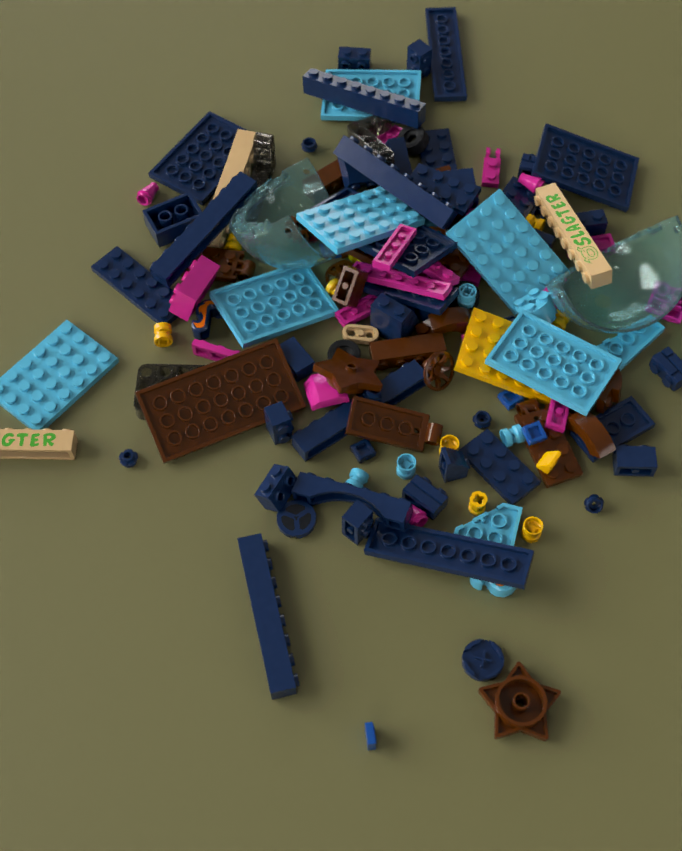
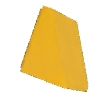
[536,451,561,474]

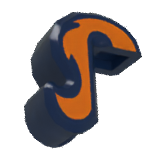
[191,299,223,340]

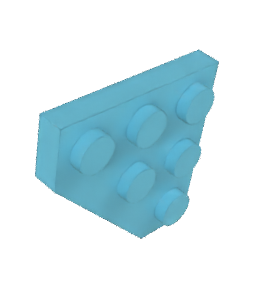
[454,503,523,546]

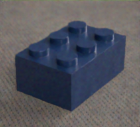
[142,191,201,248]

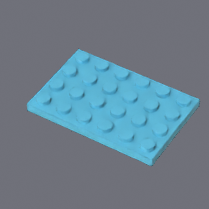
[320,69,421,122]
[296,186,425,255]
[445,188,569,316]
[209,260,339,349]
[484,309,622,417]
[0,320,119,430]

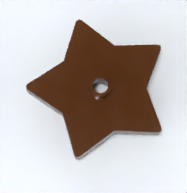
[313,348,383,394]
[478,661,561,742]

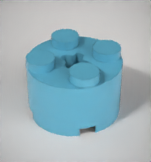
[514,288,557,324]

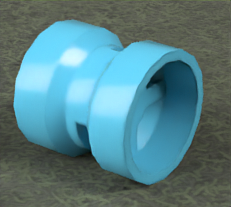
[457,283,477,309]
[499,424,525,448]
[396,453,416,479]
[346,468,369,488]

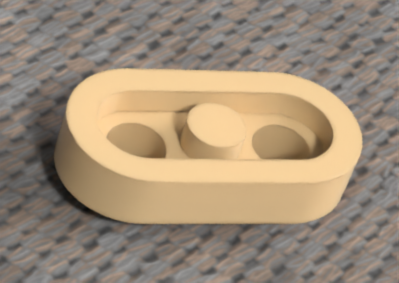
[342,324,379,345]

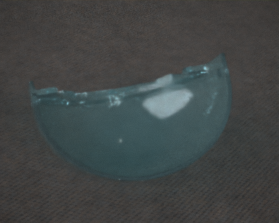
[229,157,337,270]
[545,215,682,334]

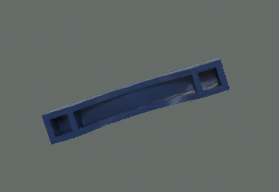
[291,472,413,532]

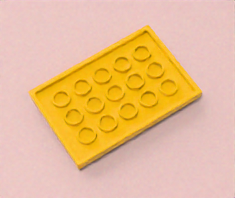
[454,307,551,405]

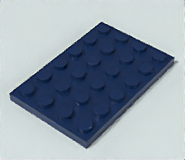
[149,111,262,206]
[531,123,639,212]

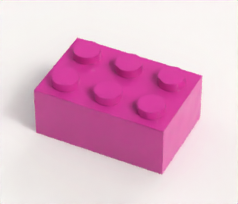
[169,255,220,322]

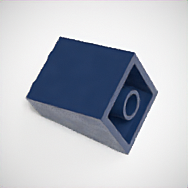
[370,293,420,340]

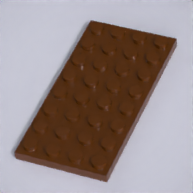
[135,338,306,464]

